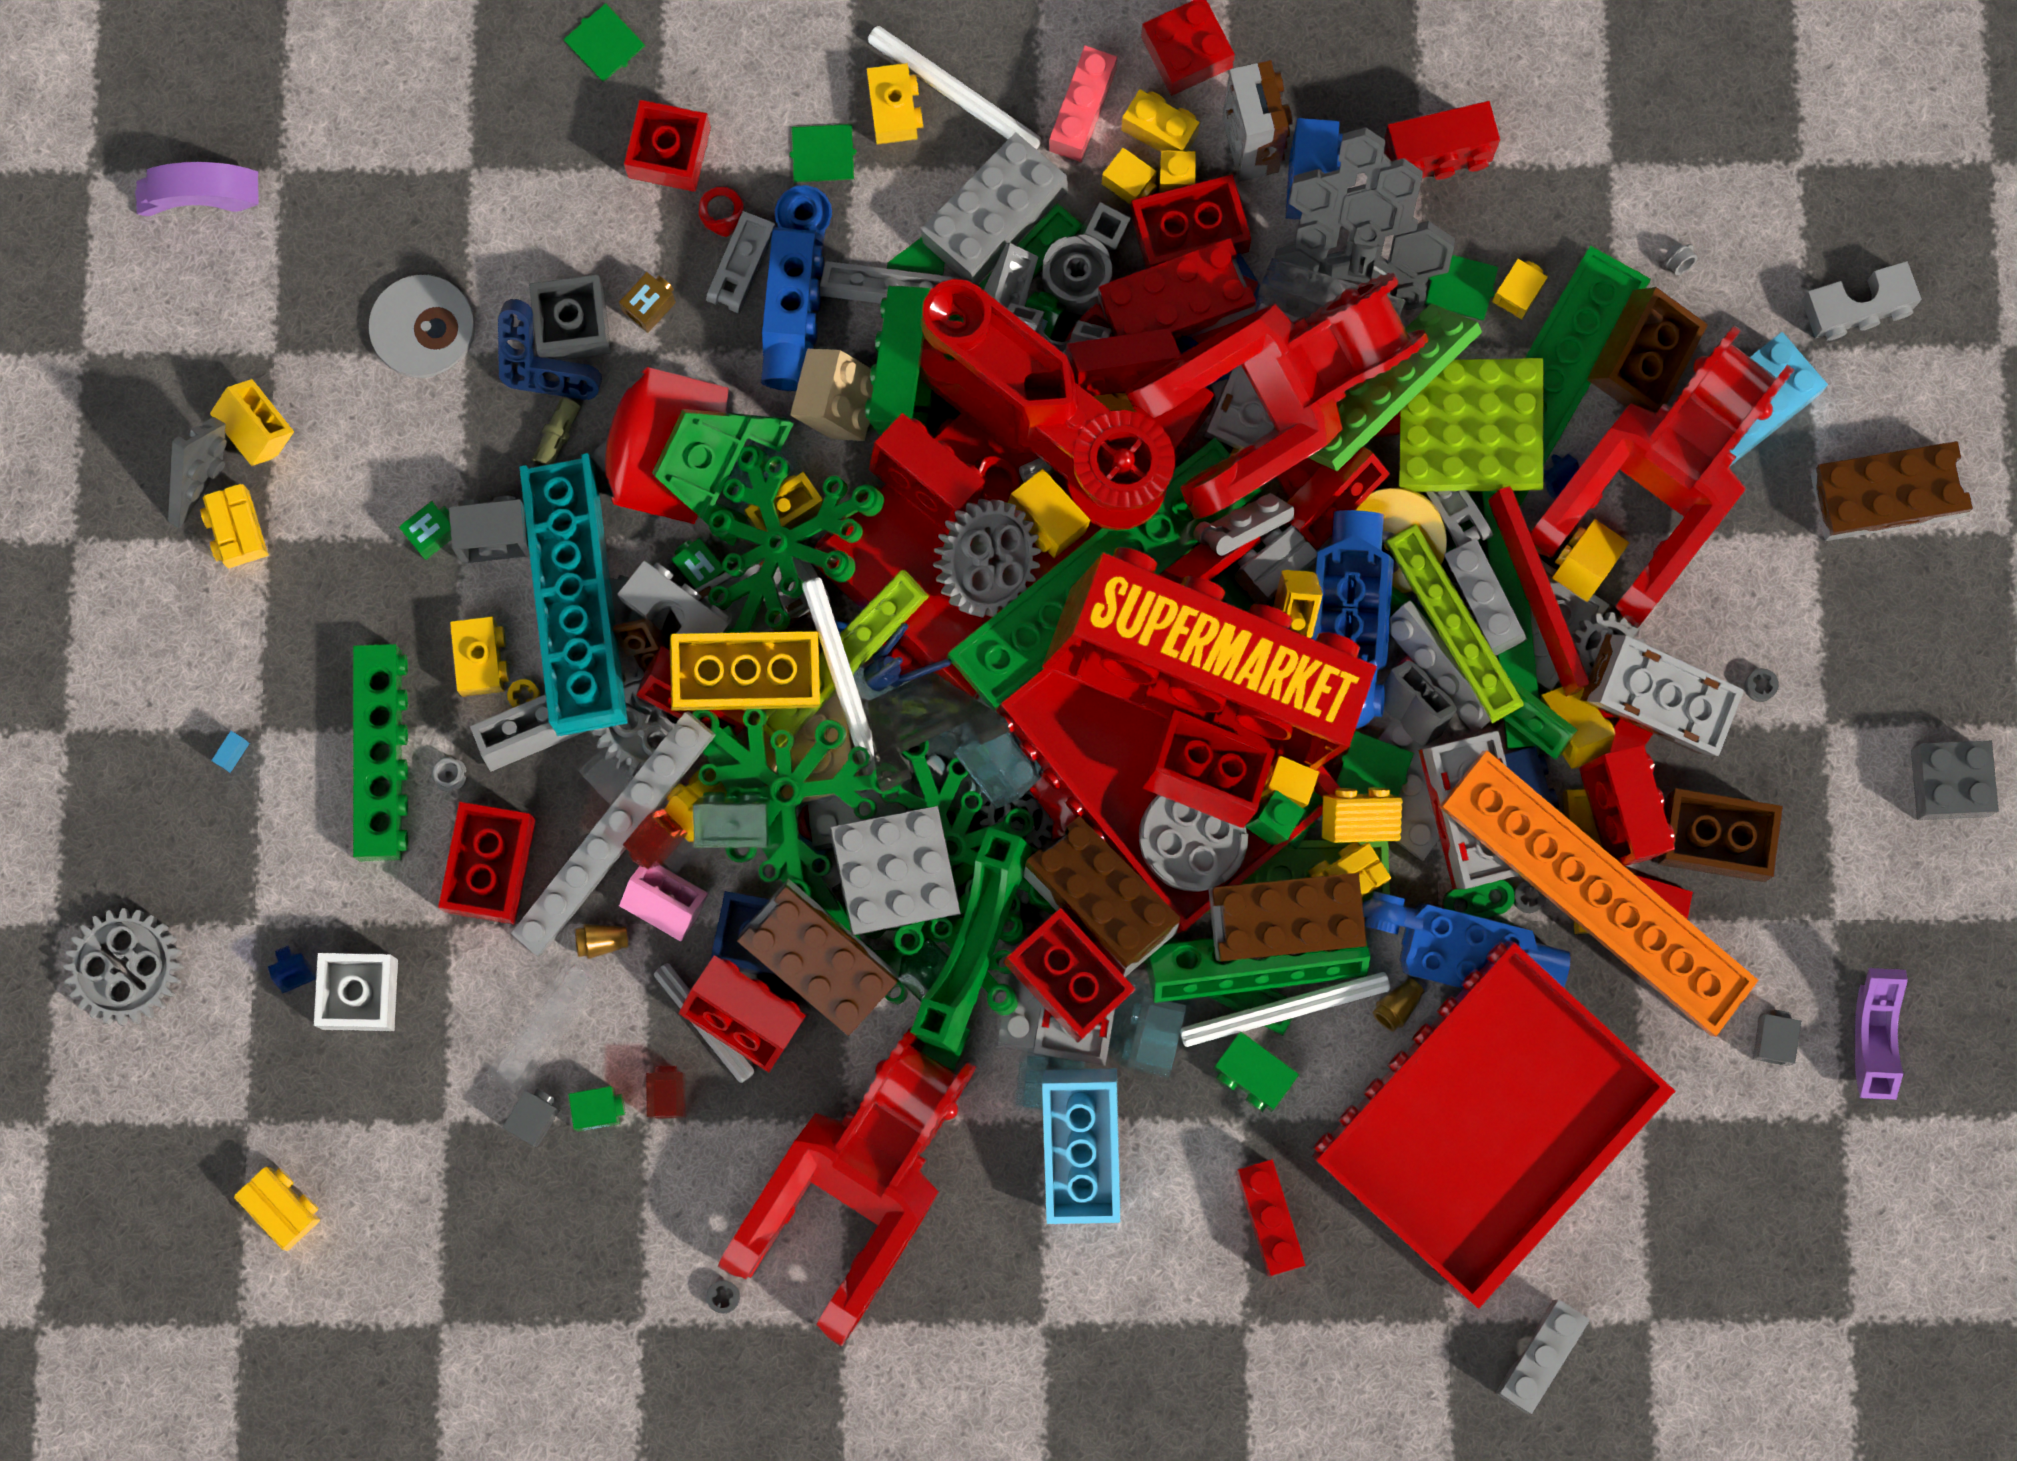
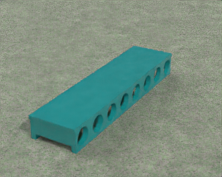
[519,453,628,737]

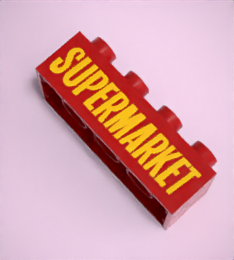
[1042,548,1377,770]

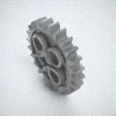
[933,499,1041,617]
[592,667,679,776]
[63,908,184,1026]

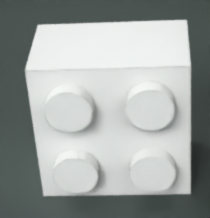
[314,953,398,1031]

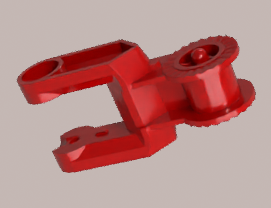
[1125,272,1429,519]
[919,279,1175,530]
[1530,325,1794,629]
[718,1026,976,1347]

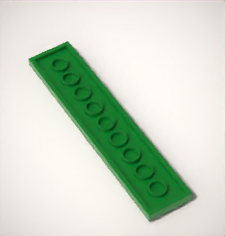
[1445,245,1651,558]
[946,438,1261,711]

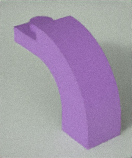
[135,162,258,216]
[1855,968,1908,1100]

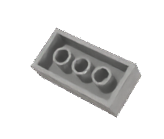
[920,132,1068,285]

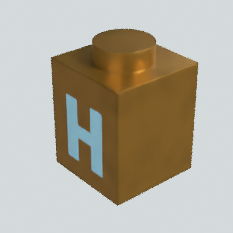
[619,272,676,333]

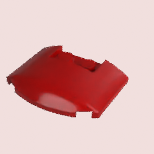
[605,367,729,524]

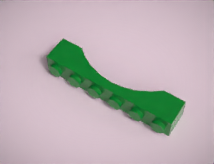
[910,827,1033,1052]

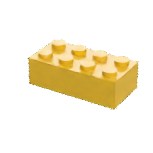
[670,632,820,711]

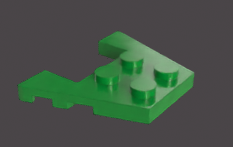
[652,409,794,546]

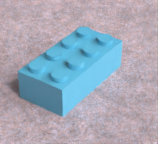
[1729,332,1828,467]
[1042,1068,1121,1224]

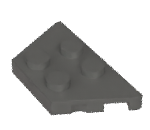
[168,417,227,529]

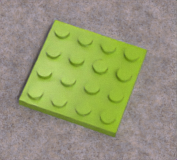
[1399,358,1543,492]

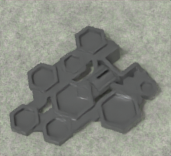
[1271,128,1455,311]

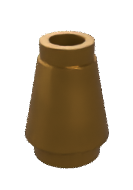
[575,924,628,960]
[1373,978,1425,1032]

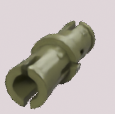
[531,398,581,467]

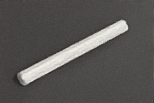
[868,26,1041,150]
[802,577,885,781]
[1180,972,1390,1047]

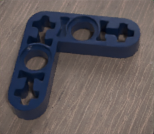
[498,299,602,400]

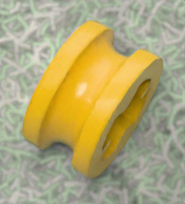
[507,679,540,708]

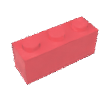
[1049,46,1117,163]

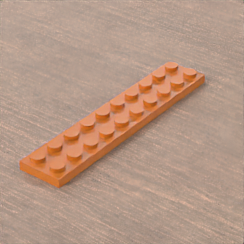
[1439,750,1759,1037]

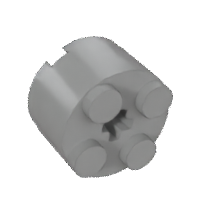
[1042,235,1112,314]

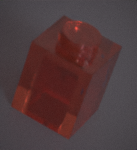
[622,809,688,870]
[646,1066,686,1119]

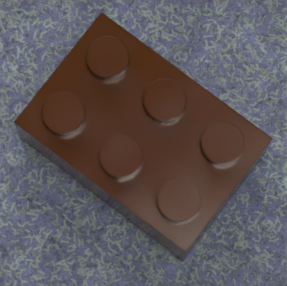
[1587,287,1708,413]
[1658,788,1783,882]

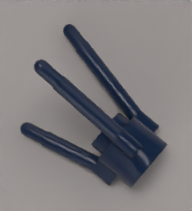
[864,623,952,692]

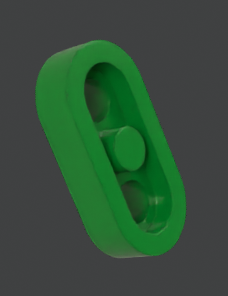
[1442,880,1515,919]

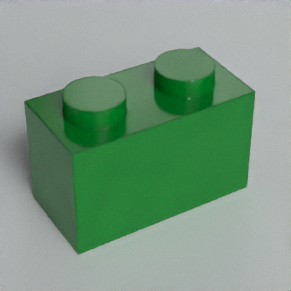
[1213,1031,1300,1113]

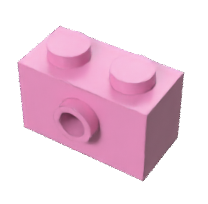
[619,858,708,941]

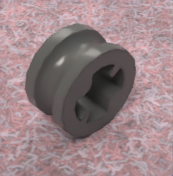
[1744,668,1779,702]
[1514,881,1547,913]
[706,1280,740,1314]

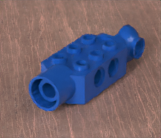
[761,185,832,391]
[1312,510,1394,729]
[1362,891,1570,989]

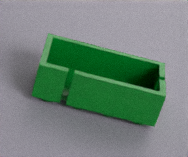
[865,285,933,436]

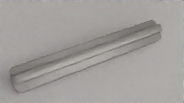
[654,963,755,1083]

